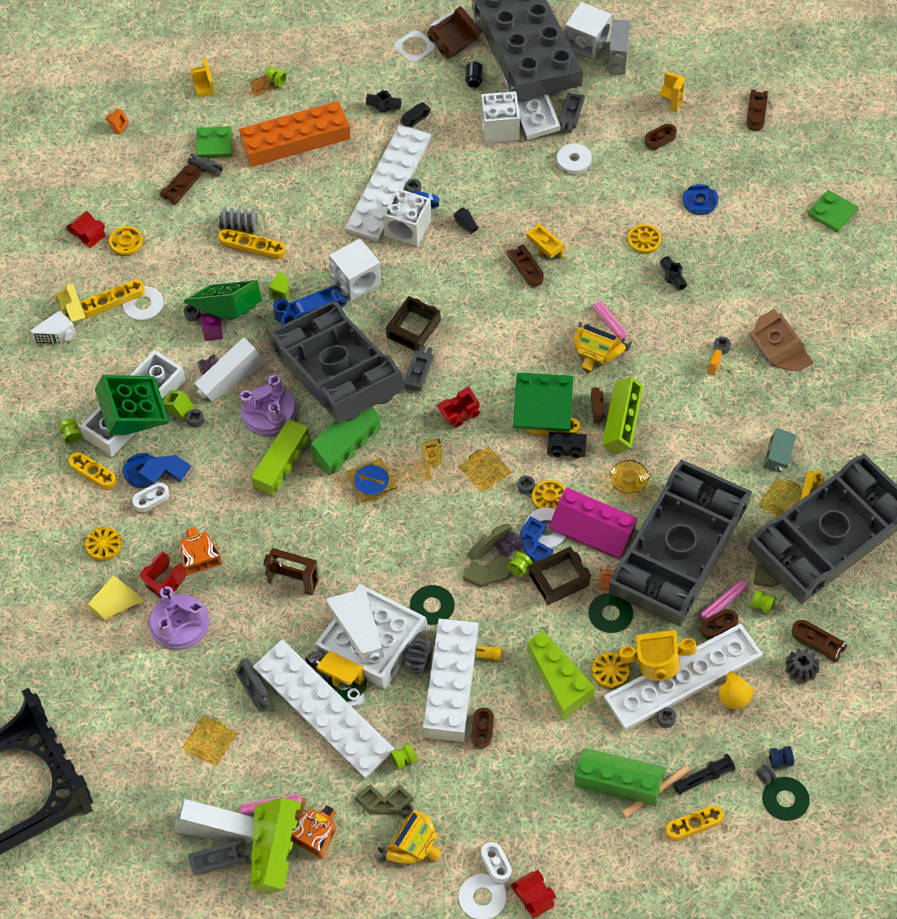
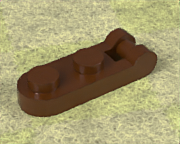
[746,89,768,131]
[160,164,200,205]
[506,244,544,287]
[791,620,847,663]

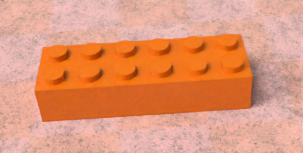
[239,101,351,167]

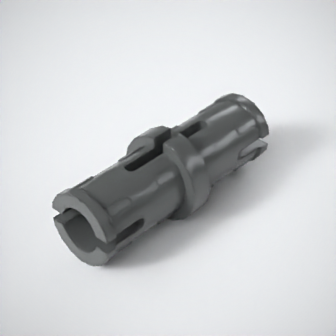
[188,153,223,176]

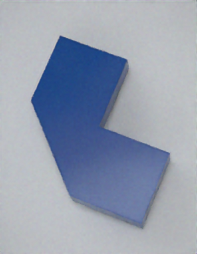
[138,455,191,485]
[520,516,553,563]

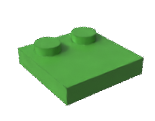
[196,126,232,158]
[807,190,858,233]

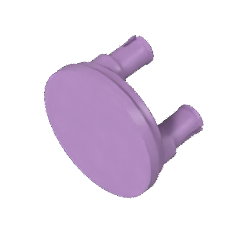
[240,374,298,436]
[149,586,209,650]

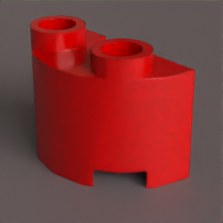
[66,211,106,249]
[436,386,480,428]
[510,870,556,919]

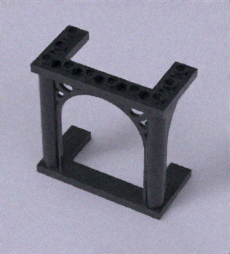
[0,688,94,855]

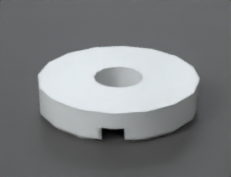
[557,144,592,174]

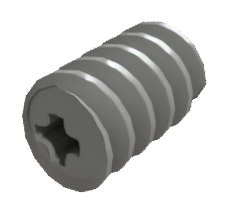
[219,207,258,232]

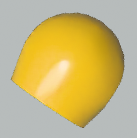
[718,670,754,710]

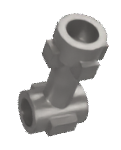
[305,650,332,683]

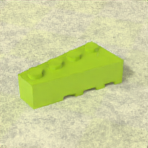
[527,630,595,720]
[250,797,301,893]

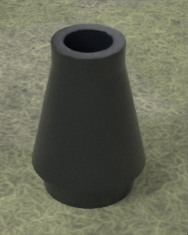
[453,207,479,234]

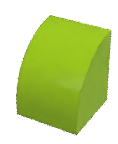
[269,271,290,301]
[163,390,195,421]

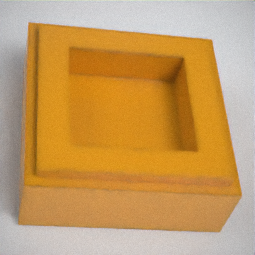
[708,349,722,375]

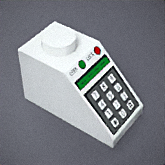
[30,311,76,344]

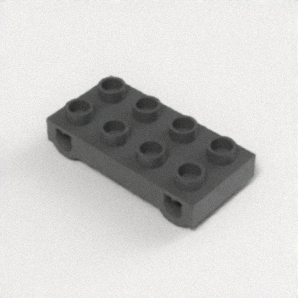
[472,0,583,101]
[267,301,406,424]
[747,453,897,604]
[609,459,752,627]

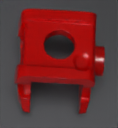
[140,551,187,598]

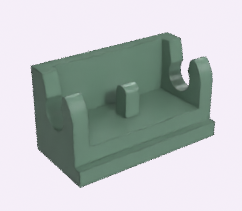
[763,428,796,472]

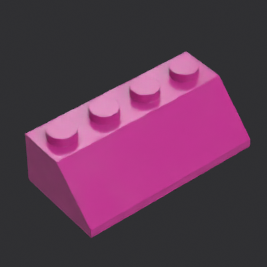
[548,487,638,559]

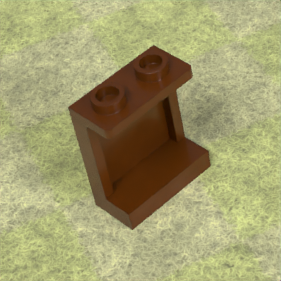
[427,6,482,59]

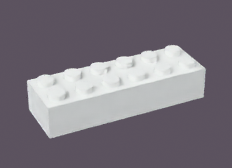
[80,350,186,457]
[423,619,479,742]

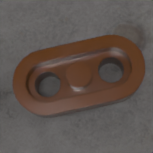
[645,124,677,149]
[591,387,605,422]
[700,609,738,639]
[471,707,494,748]

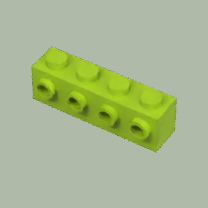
[602,376,644,454]
[251,419,310,496]

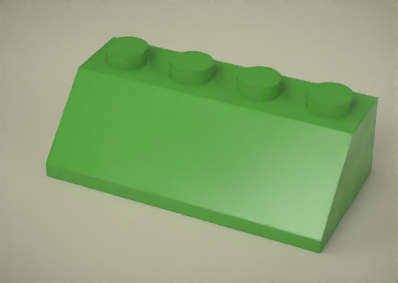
[311,407,381,476]
[574,748,666,806]

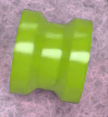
[507,552,532,577]

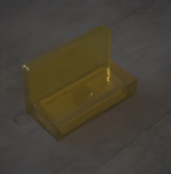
[421,439,442,481]

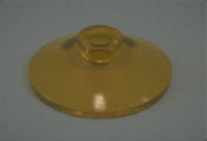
[610,460,649,494]

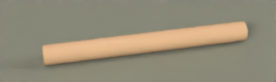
[621,765,691,818]

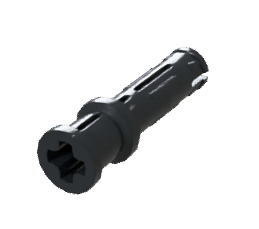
[673,754,736,795]

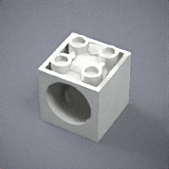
[565,2,612,59]
[481,92,520,143]
[383,188,431,247]
[329,239,382,300]

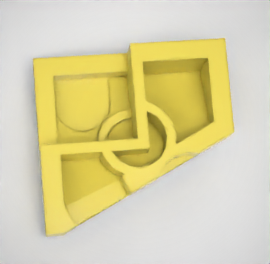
[54,283,85,324]
[88,576,144,621]

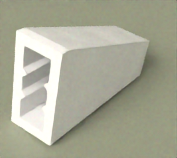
[195,337,266,402]
[327,588,385,663]
[173,799,254,844]

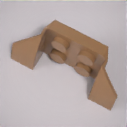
[750,309,814,371]

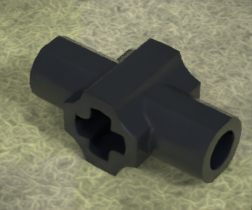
[366,90,402,113]
[660,256,687,291]

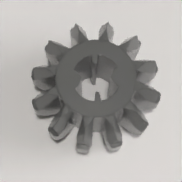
[405,639,432,674]
[785,648,820,683]

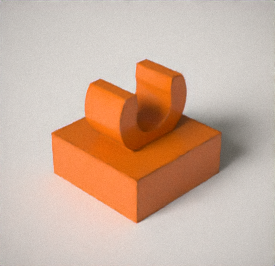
[105,109,129,134]

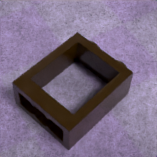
[386,296,441,351]
[529,546,591,605]

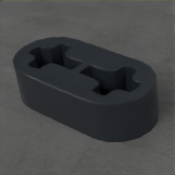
[400,102,431,128]

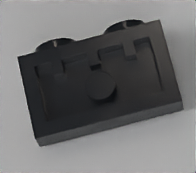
[547,432,587,458]

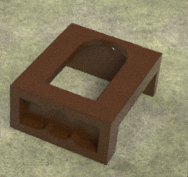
[263,548,319,596]

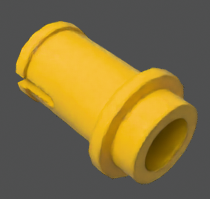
[476,645,502,662]

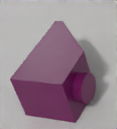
[201,310,223,341]

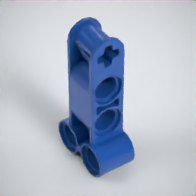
[273,285,347,326]

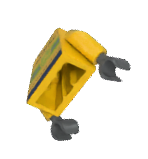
[573,322,632,372]
[374,803,442,864]

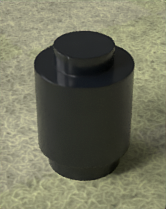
[465,61,483,88]

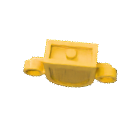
[619,630,697,681]

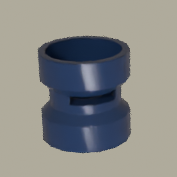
[769,746,794,769]

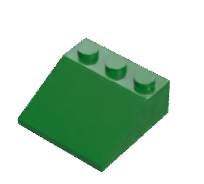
[184,280,262,320]
[513,373,573,432]
[95,375,169,435]

